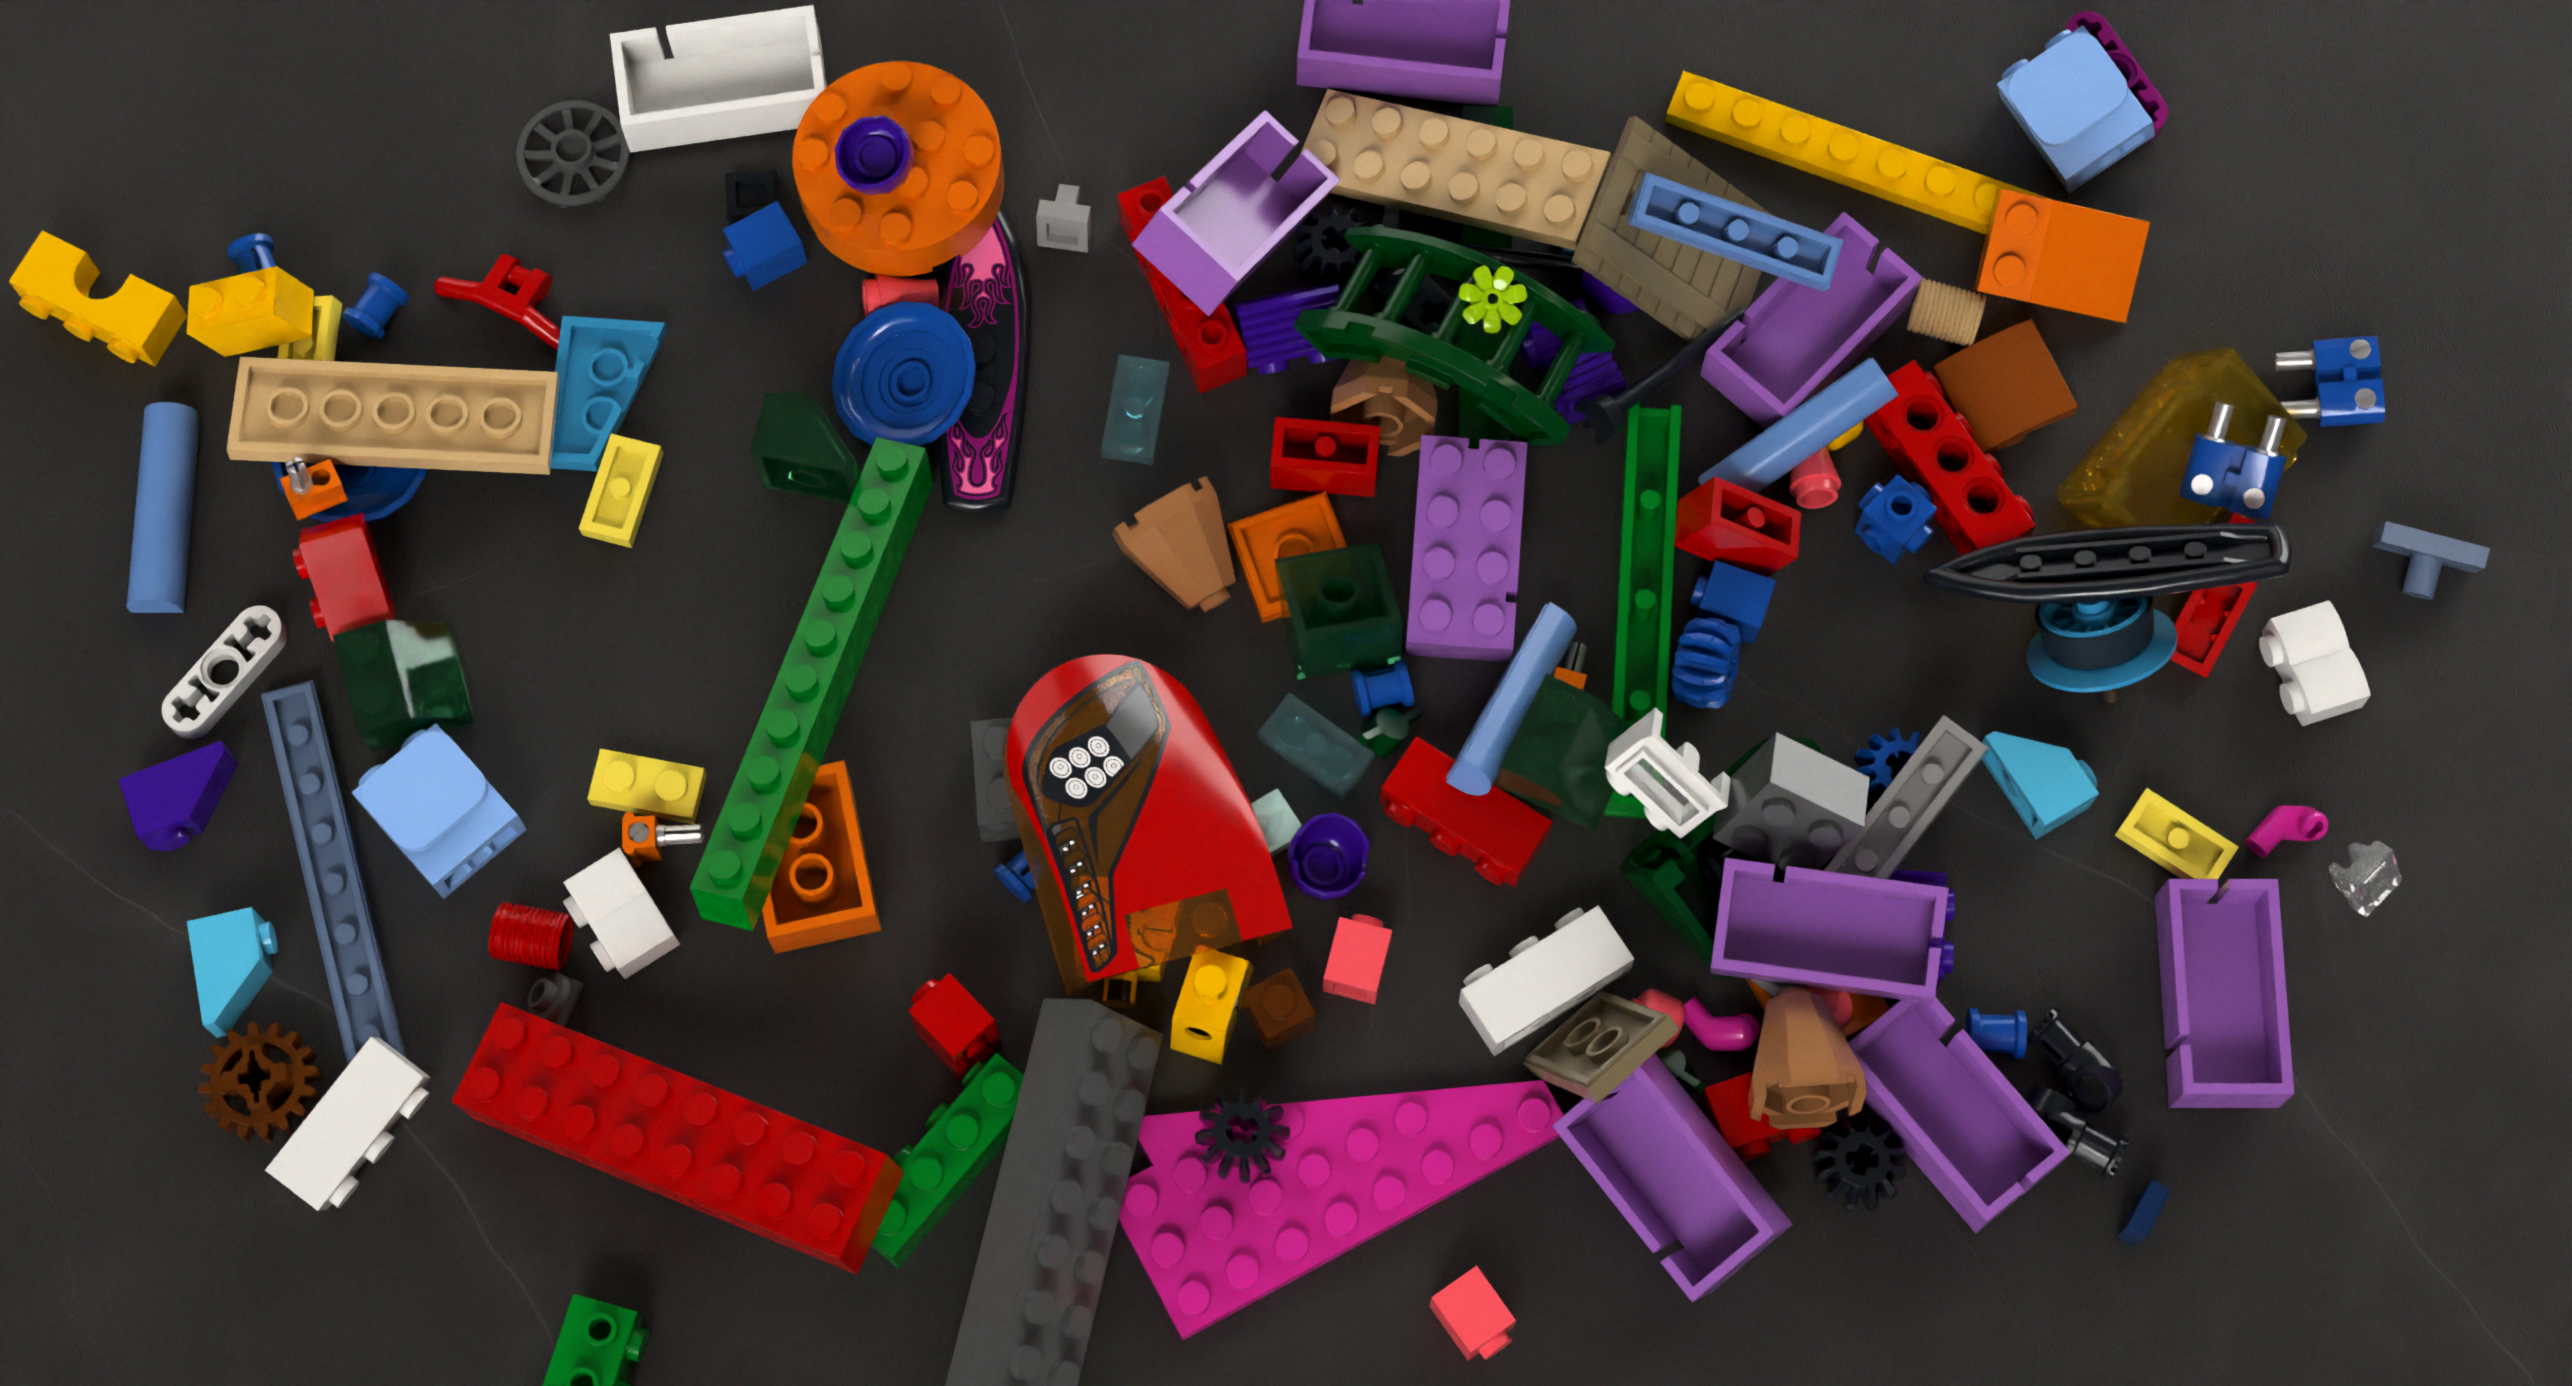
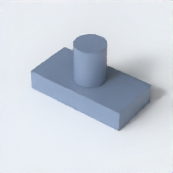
[2370,521,2490,600]

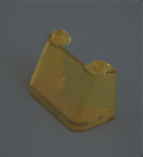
[2056,346,2309,528]

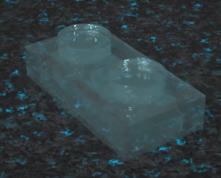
[1101,354,1170,465]
[1257,692,1375,800]

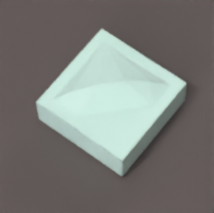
[1251,788,1302,857]

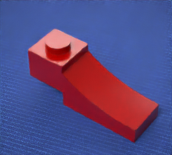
[2170,512,2258,678]

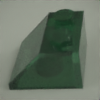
[750,390,860,505]
[1275,542,1403,680]
[333,620,475,752]
[1496,673,1630,831]

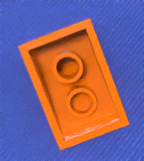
[1973,189,2150,323]

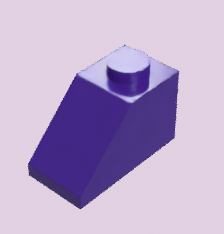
[118,740,238,851]

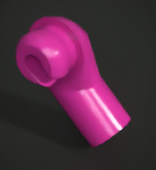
[2245,805,2329,858]
[1684,996,1760,1051]

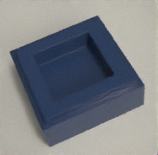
[2116,1179,2170,1246]

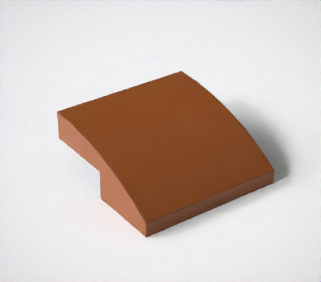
[1931,318,2078,455]

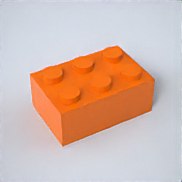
[762,760,882,954]

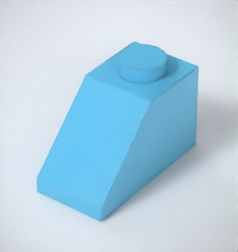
[1981,731,2099,840]
[187,907,278,1038]

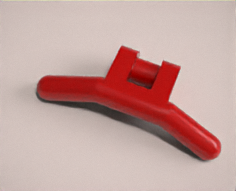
[434,253,561,352]

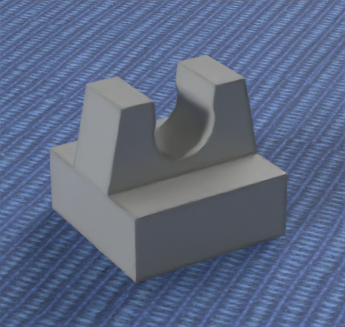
[1036,184,1091,253]

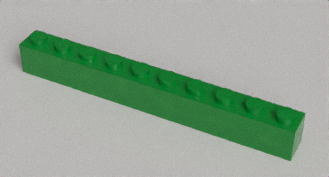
[690,437,934,931]

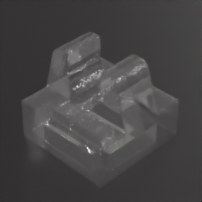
[2329,840,2402,917]

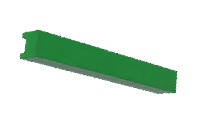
[1604,403,1682,819]

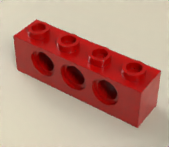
[1117,176,1247,394]
[1864,360,2036,555]

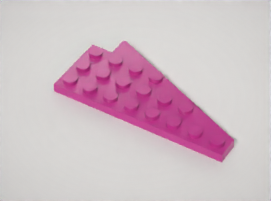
[1118,1080,1564,1341]

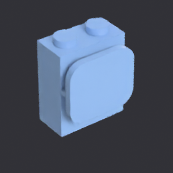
[1997,25,2155,193]
[351,723,527,899]

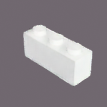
[1459,905,1634,1056]
[265,1037,431,1211]

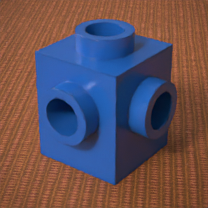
[1854,474,1938,566]

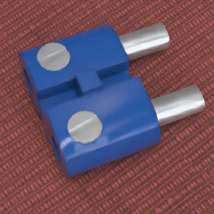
[2275,335,2385,428]
[2179,401,2287,519]

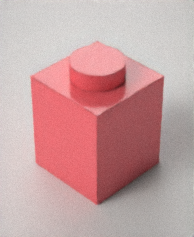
[1323,914,1392,1004]
[1429,1266,1516,1361]

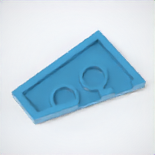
[551,316,668,472]

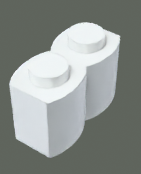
[2259,600,2371,726]
[563,848,681,979]

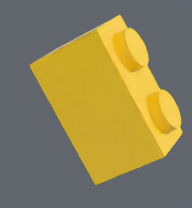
[186,266,314,357]

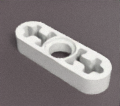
[162,605,287,739]

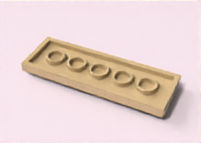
[1300,89,1613,250]
[226,357,560,475]

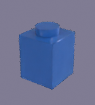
[721,201,808,291]
[1690,560,1776,645]

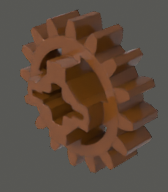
[198,1021,323,1143]

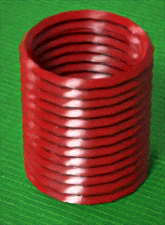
[488,901,573,971]

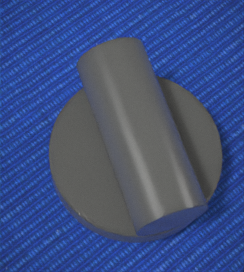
[527,972,584,1027]

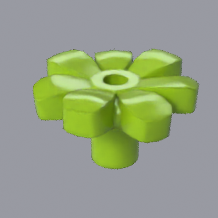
[1459,265,1527,333]

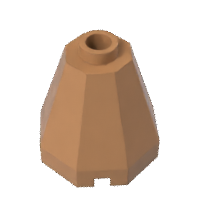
[1330,323,1438,457]
[1112,476,1236,613]
[1747,987,1867,1130]

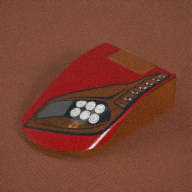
[1002,654,1293,997]

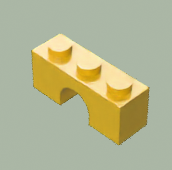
[9,230,188,367]

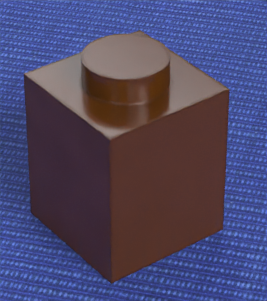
[1242,967,1316,1054]

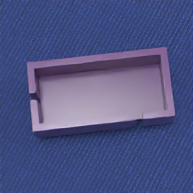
[1297,0,1510,106]
[1131,110,1340,316]
[1700,212,1923,430]
[1405,435,1527,663]
[1710,858,1949,1004]
[2155,879,2294,1108]
[1848,997,2071,1234]
[1552,1053,1793,1302]

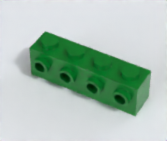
[871,1053,1024,1269]
[543,1293,649,1386]

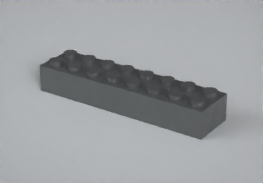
[945,998,1163,1386]

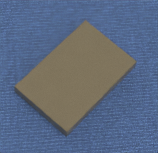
[1523,991,1680,1103]

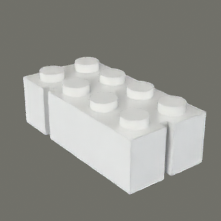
[610,5,827,153]

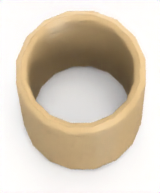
[1906,277,1987,347]

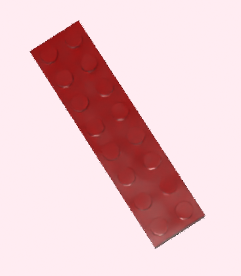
[451,1002,905,1275]

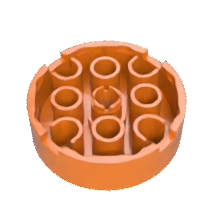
[792,61,1004,277]

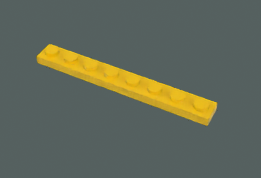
[1665,70,2053,235]

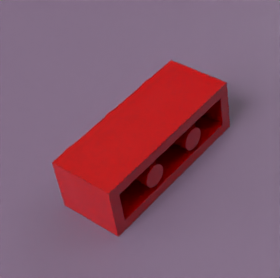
[1380,736,1553,888]

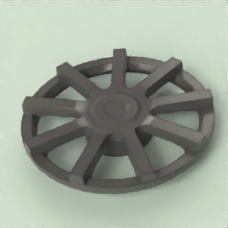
[516,100,631,208]

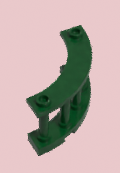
[1293,224,1616,446]

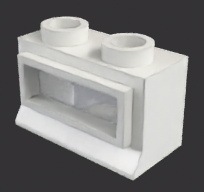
[1605,707,1731,839]

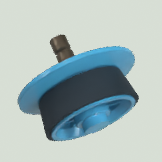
[2026,596,2178,703]

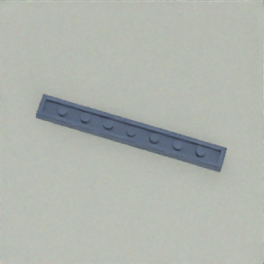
[261,680,406,1065]

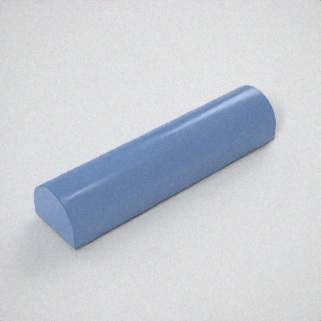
[1627,172,1844,292]
[1698,358,1899,494]
[127,402,201,613]
[1446,602,1577,796]

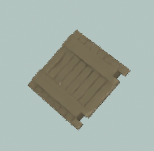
[1572,116,1774,343]

